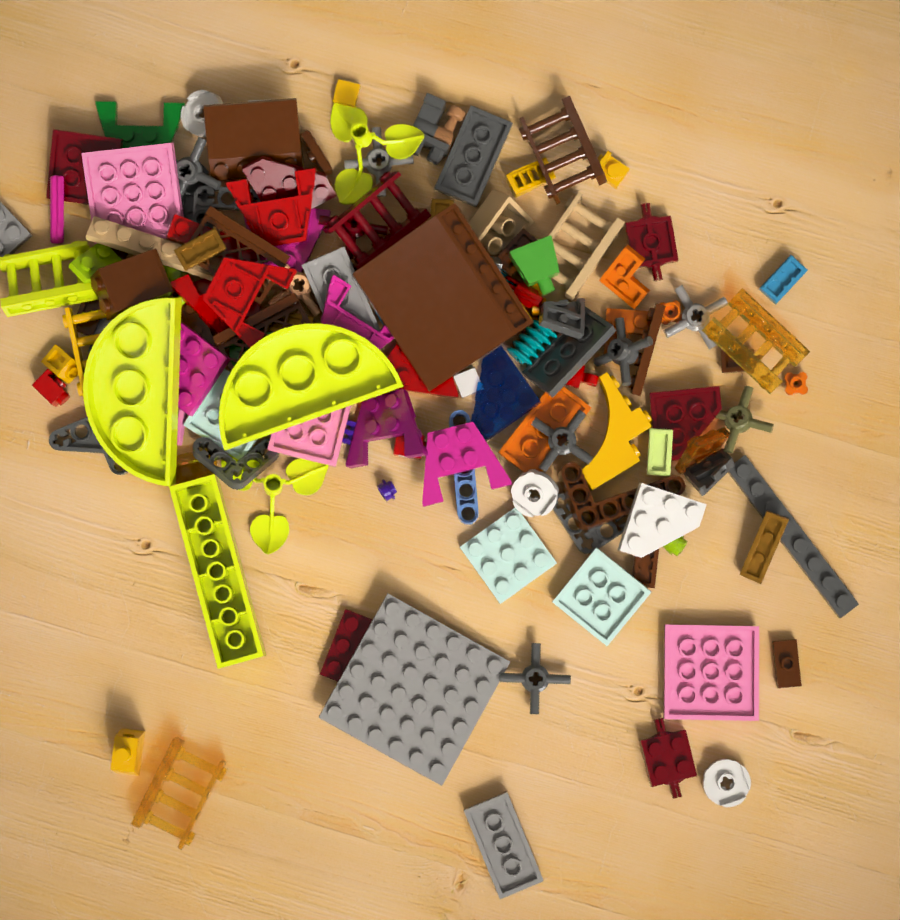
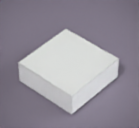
[453,368,484,398]

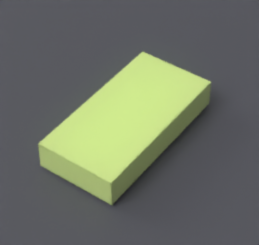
[647,428,673,476]

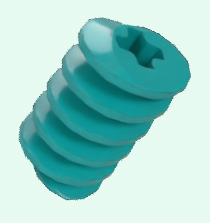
[507,315,557,365]

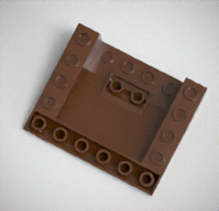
[352,203,533,392]

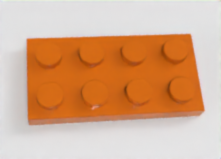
[498,386,592,473]

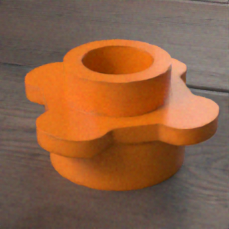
[660,300,682,325]
[784,372,808,395]

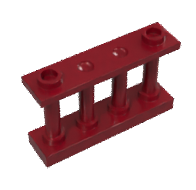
[322,171,432,271]

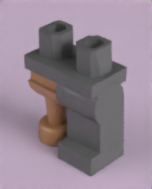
[413,93,466,165]

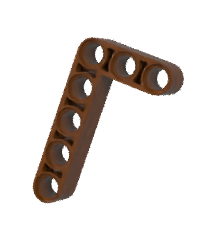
[558,462,686,530]

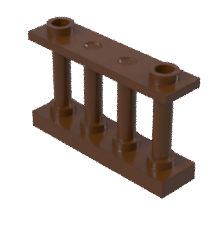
[518,95,607,205]

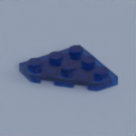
[471,346,541,442]

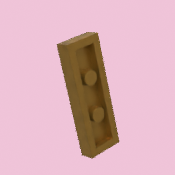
[739,510,789,584]

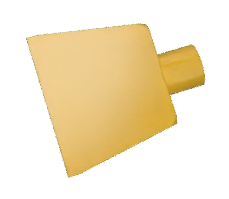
[111,728,145,776]

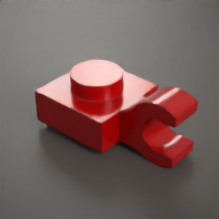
[565,365,599,389]

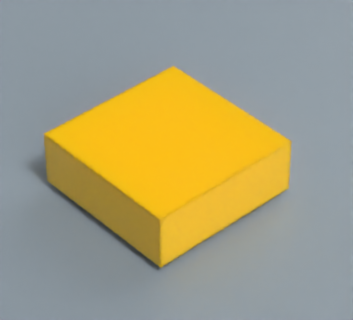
[333,79,361,107]

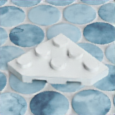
[618,483,707,558]

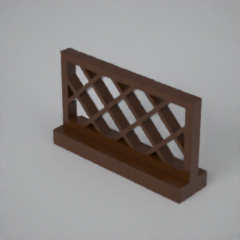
[189,206,291,305]
[212,293,311,371]

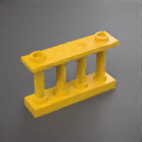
[62,307,106,399]

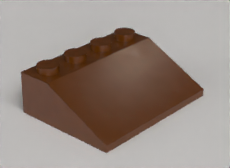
[204,98,304,180]

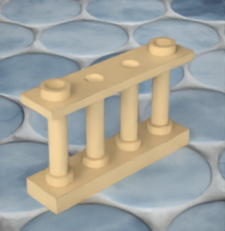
[549,192,625,302]

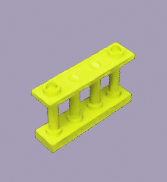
[0,241,98,317]

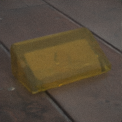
[176,448,219,484]

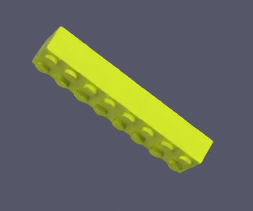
[169,474,267,669]

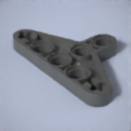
[49,417,129,475]

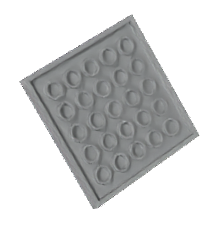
[319,593,510,786]

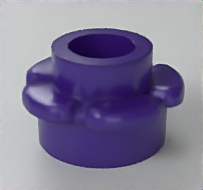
[377,479,397,502]

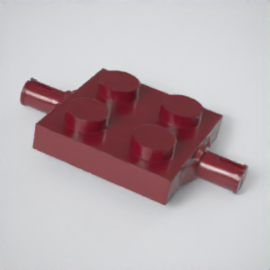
[625,203,679,282]
[639,718,697,799]

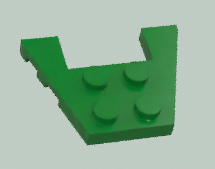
[95,101,186,148]

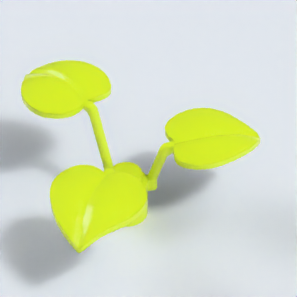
[331,103,424,205]
[221,454,328,555]

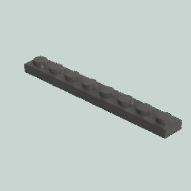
[728,455,859,618]

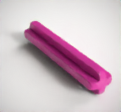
[50,175,64,244]

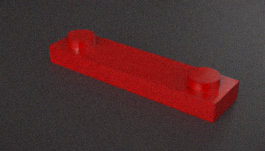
[166,214,257,262]

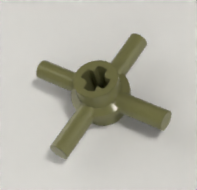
[715,386,774,453]

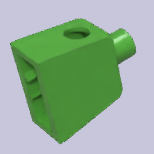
[508,235,559,295]

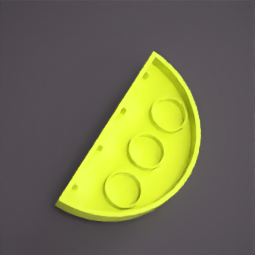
[83,297,182,487]
[219,323,403,451]

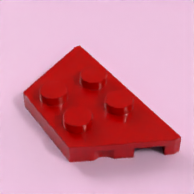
[387,344,458,398]

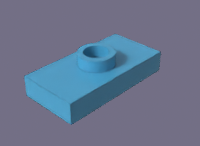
[759,255,808,305]

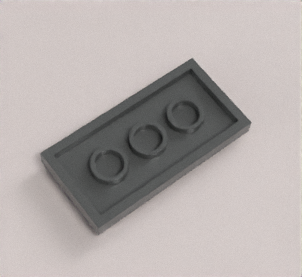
[434,105,513,208]
[522,306,617,398]

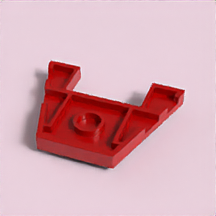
[226,168,317,246]
[202,257,297,348]
[170,274,261,334]

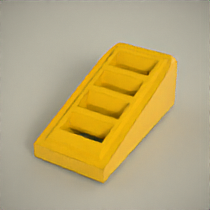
[505,157,556,198]

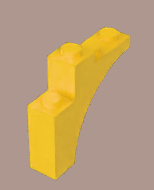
[582,372,652,491]

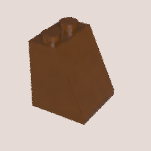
[90,249,173,320]

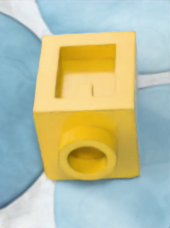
[598,151,630,189]
[41,344,78,384]

